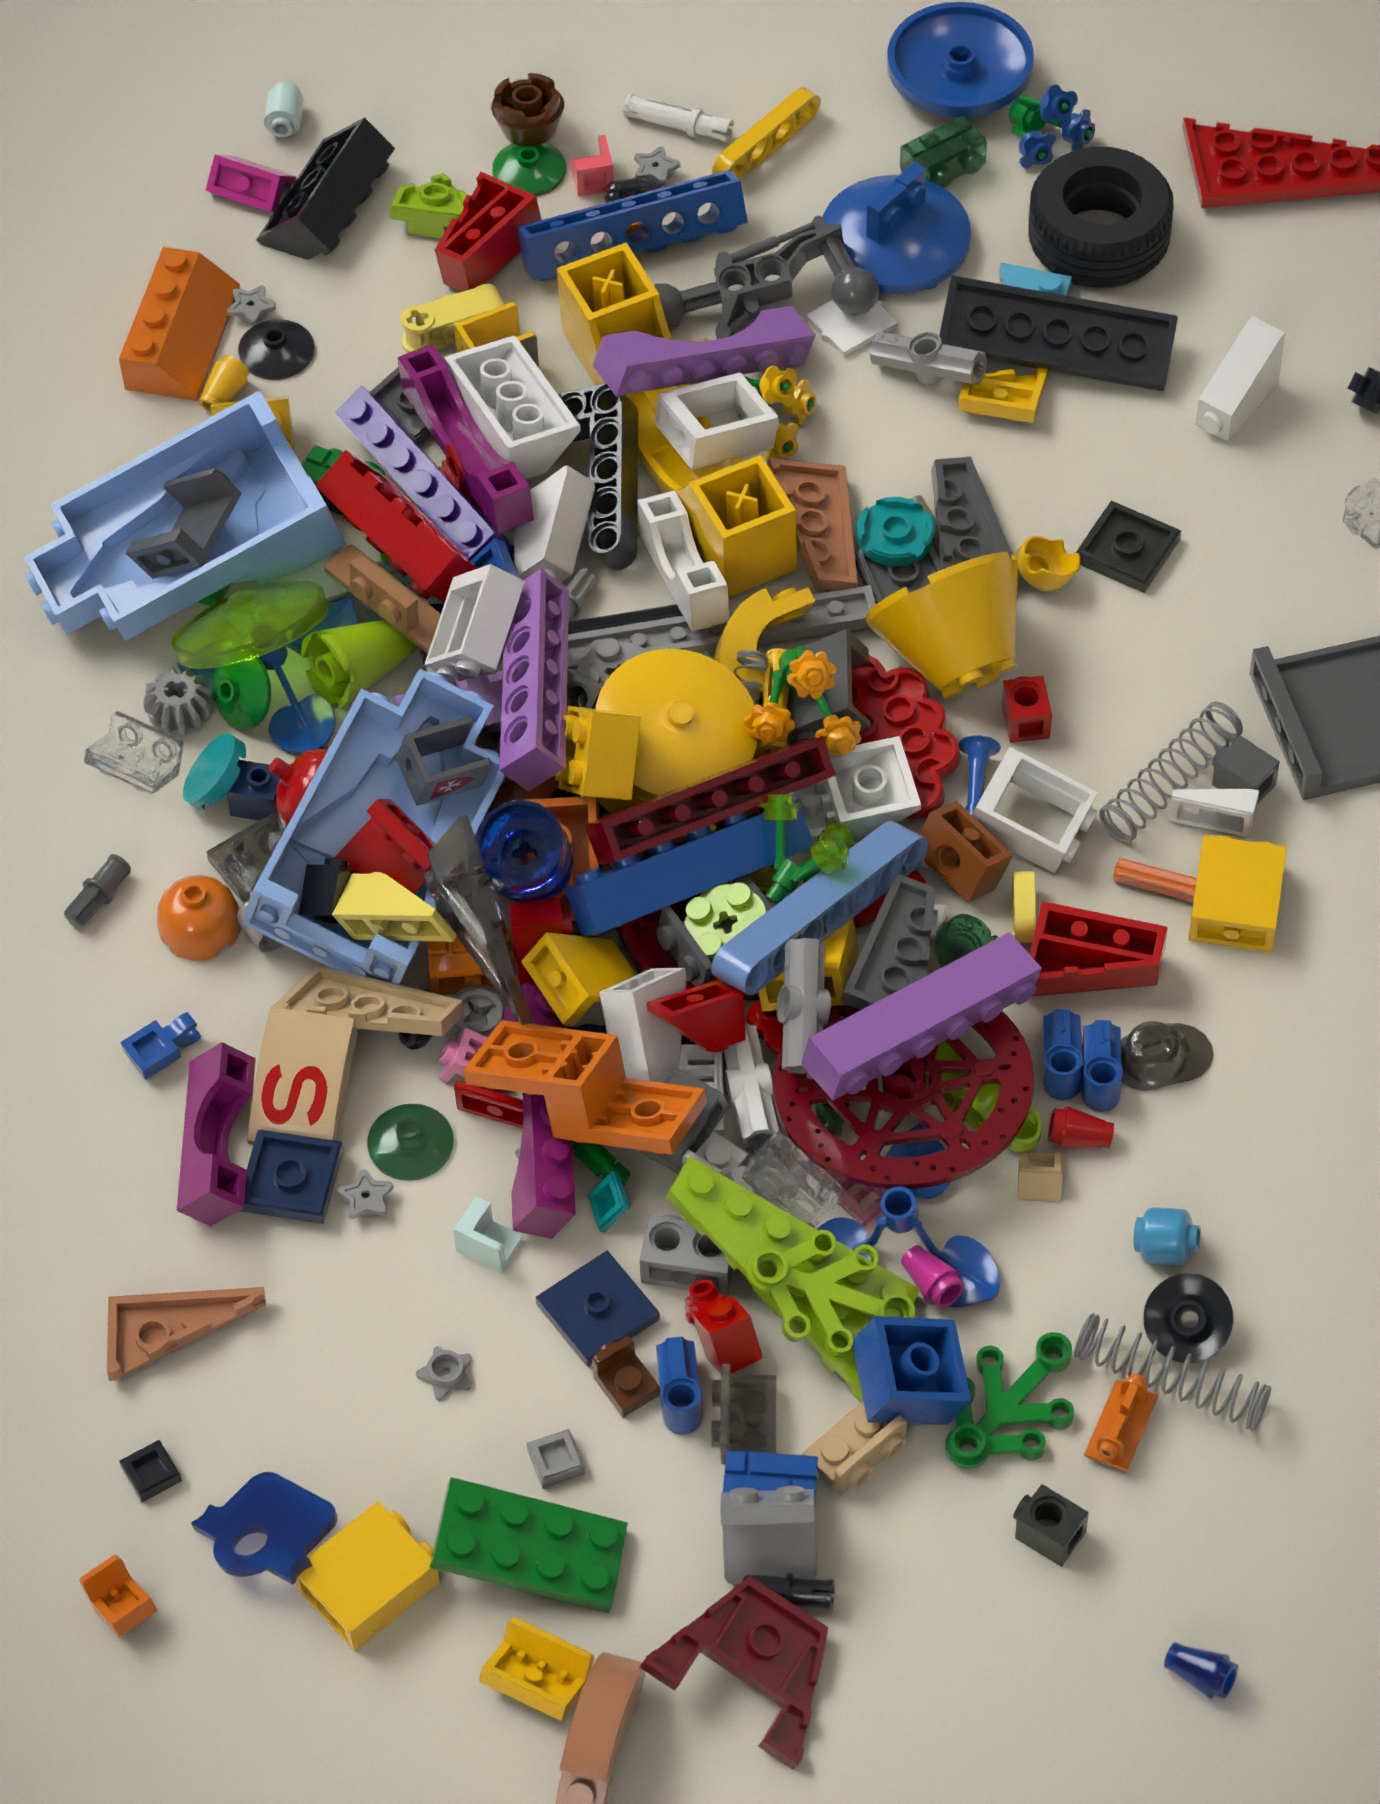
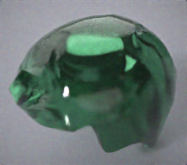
[934,914,998,967]

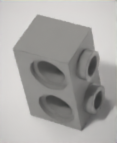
[639,1215,733,1295]

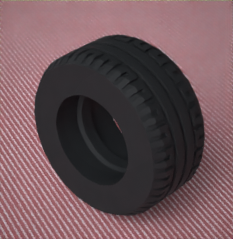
[1028,147,1174,288]

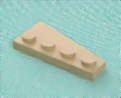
[272,965,464,1036]

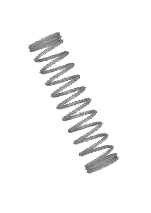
[1099,701,1243,842]
[1074,1313,1271,1431]

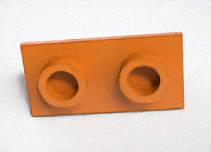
[1084,1373,1159,1472]

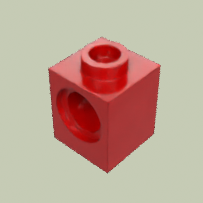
[1001,675,1052,743]

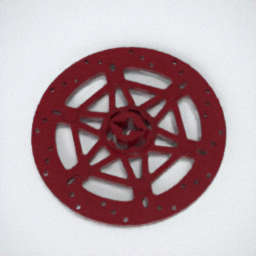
[773,1005,1034,1190]

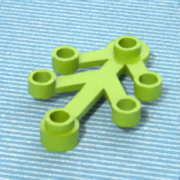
[745,1230,915,1357]

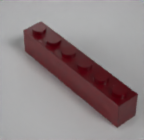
[584,736,836,865]

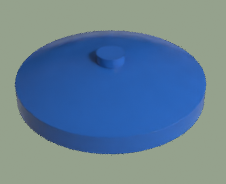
[887,2,1034,117]

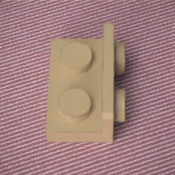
[803,1402,907,1496]

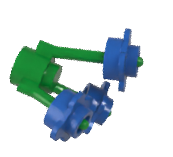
[1009,84,1095,169]

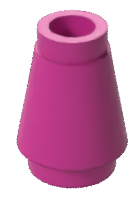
[901,1245,964,1309]

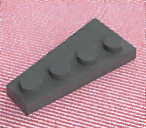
[931,456,1020,580]

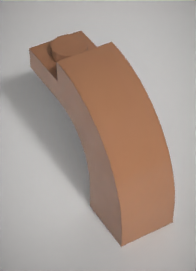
[555,1652,646,1804]

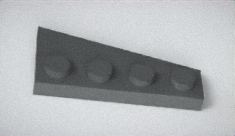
[840,873,936,1010]

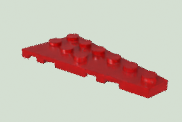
[1182,117,1380,209]

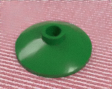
[492,142,566,196]
[213,648,271,730]

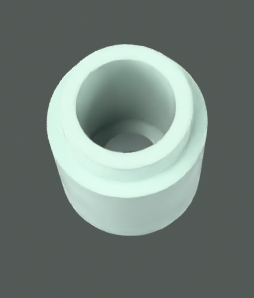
[264,82,304,137]

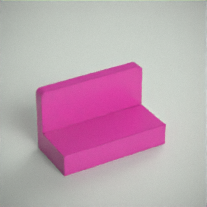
[205,155,297,212]

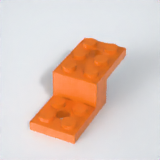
[463,1020,708,1155]

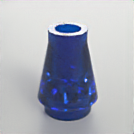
[1164,1642,1238,1699]

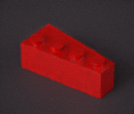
[315,450,477,603]

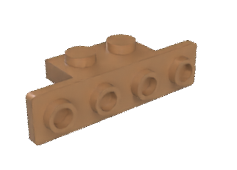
[324,544,441,654]

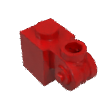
[685,1280,763,1377]

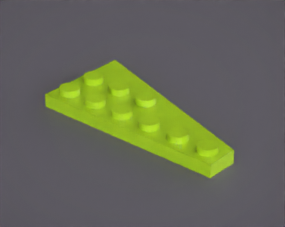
[666,1156,919,1403]

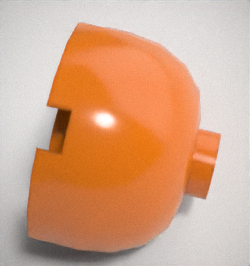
[157,875,241,961]

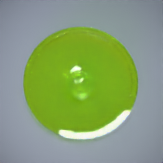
[171,580,329,669]

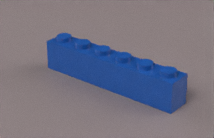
[565,799,815,936]

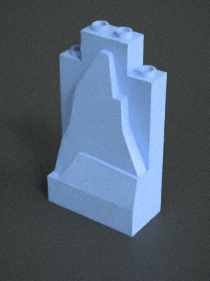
[24,390,346,641]
[241,668,505,985]

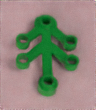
[945,1332,1074,1469]

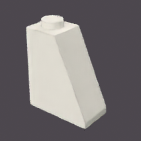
[1196,316,1285,441]
[513,465,595,583]
[599,968,686,1083]

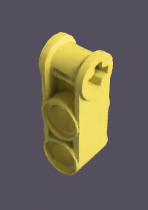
[400,283,506,353]

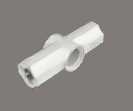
[723,1022,779,1148]

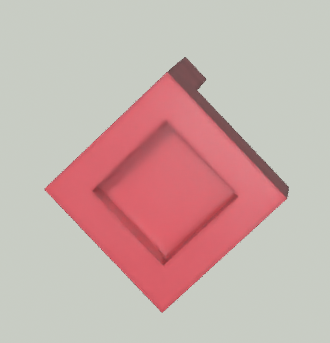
[571,135,614,196]

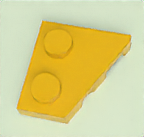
[958,368,1048,423]

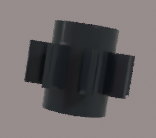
[1347,367,1380,414]

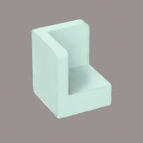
[453,1196,522,1273]

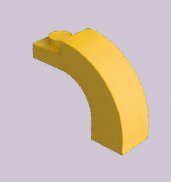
[714,587,815,699]

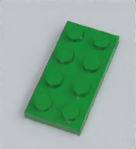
[430,1477,628,1613]

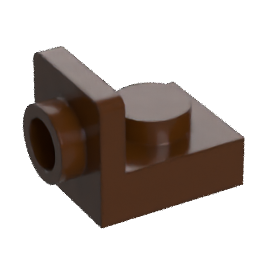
[592,1336,660,1418]

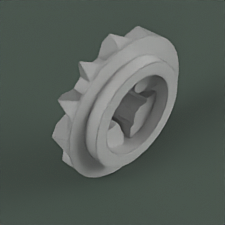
[448,985,509,1037]

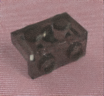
[711,1364,777,1465]

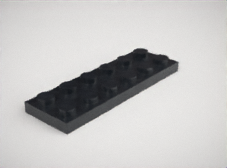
[939,275,1178,391]

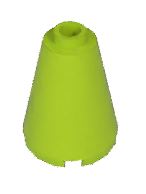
[301,620,415,708]

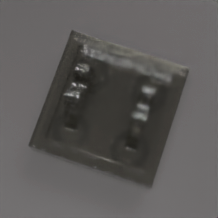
[206,811,286,904]

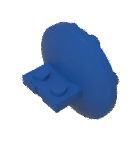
[823,162,971,294]

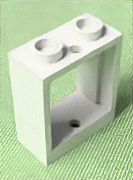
[655,372,779,470]
[424,564,525,683]
[972,746,1098,874]

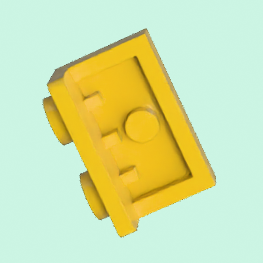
[479,1617,594,1721]

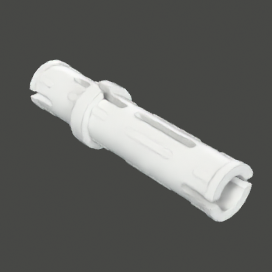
[623,93,734,143]

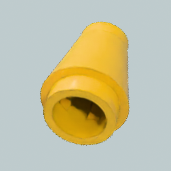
[199,355,250,413]

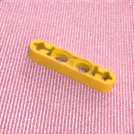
[712,87,821,180]

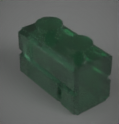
[900,115,987,188]

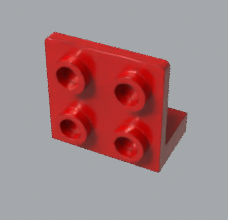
[334,799,449,894]

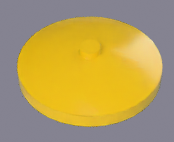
[595,649,758,800]

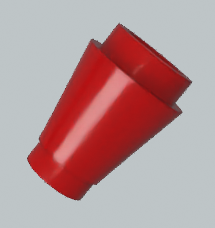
[1048,1105,1114,1148]

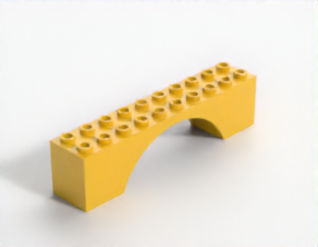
[556,242,797,597]

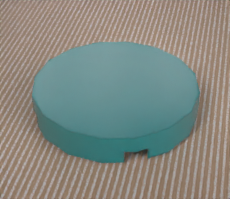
[856,497,935,566]
[183,733,246,810]

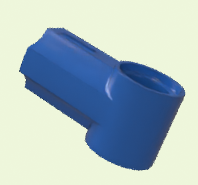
[1043,1009,1083,1100]
[1082,1020,1123,1112]
[656,1336,703,1434]

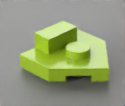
[390,173,468,238]

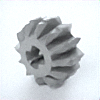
[143,667,213,737]

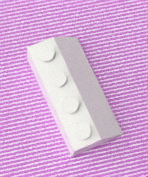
[444,335,580,479]

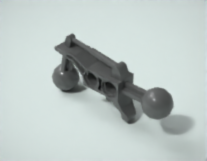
[654,216,880,340]

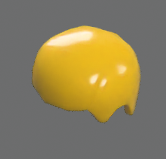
[1016,536,1080,591]

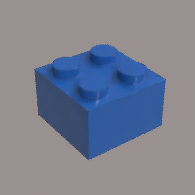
[853,1316,972,1425]

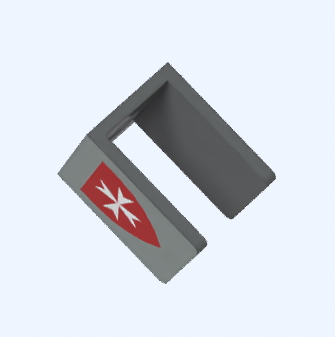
[396,716,493,806]

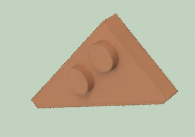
[107,1287,266,1381]

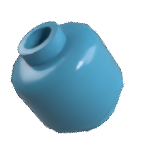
[1133,1207,1201,1266]

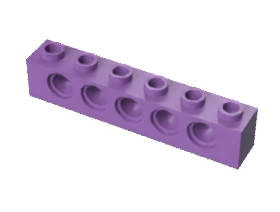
[499,568,569,791]

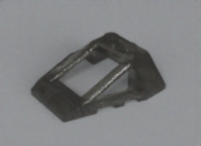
[424,815,532,1025]

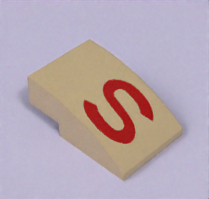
[247,1006,358,1145]

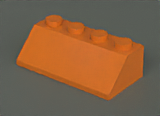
[119,247,240,401]

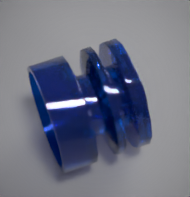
[474,800,574,903]

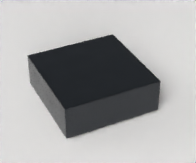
[119,1440,182,1503]

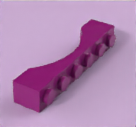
[397,344,534,534]
[503,983,576,1239]

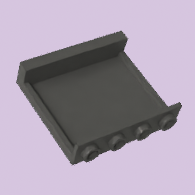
[1249,636,1380,800]

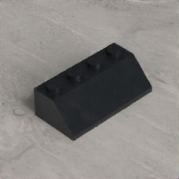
[256,117,395,260]

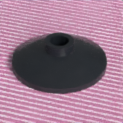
[238,319,314,380]
[1143,1273,1234,1363]

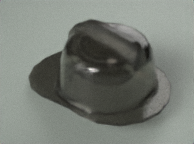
[1121,1021,1214,1091]

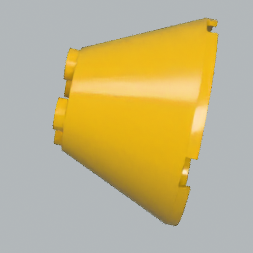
[865,552,1018,700]

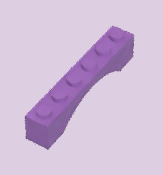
[593,306,816,396]

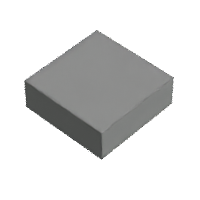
[527,1429,585,1488]

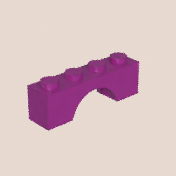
[176,1042,256,1226]

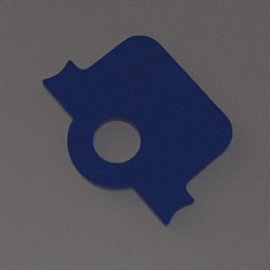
[191,1472,338,1584]

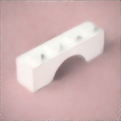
[637,490,730,631]

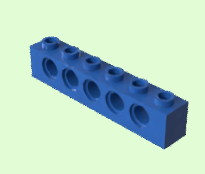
[516,170,748,281]

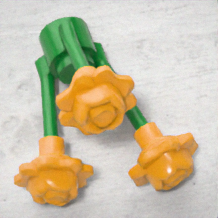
[744,646,862,757]

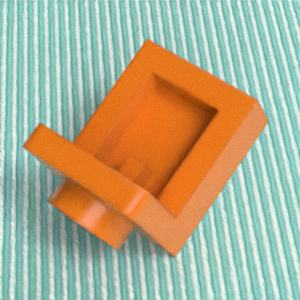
[79,1555,157,1637]

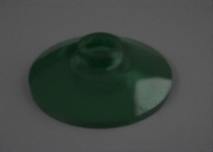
[367,1104,454,1181]

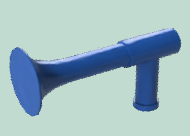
[928,735,1001,815]

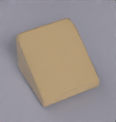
[1017,1150,1063,1202]

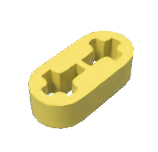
[1012,871,1036,943]

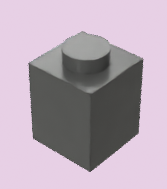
[1212,735,1280,804]

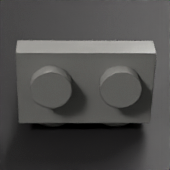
[720,1486,817,1584]

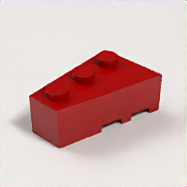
[435,171,542,292]
[1030,901,1168,997]

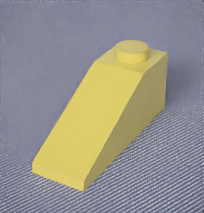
[332,872,457,942]

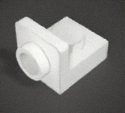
[682,1132,749,1176]

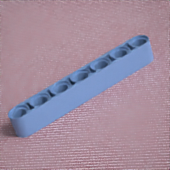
[711,820,928,995]

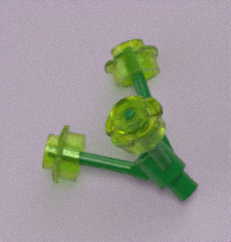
[759,794,855,904]

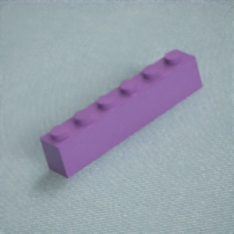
[801,932,1042,1100]

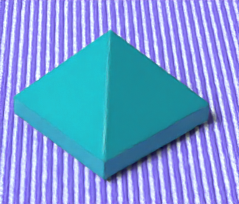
[587,1171,631,1232]

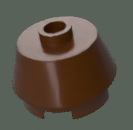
[491,73,565,146]

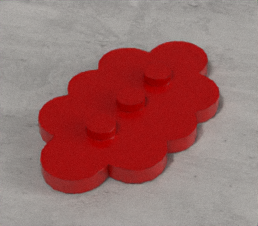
[852,655,961,820]

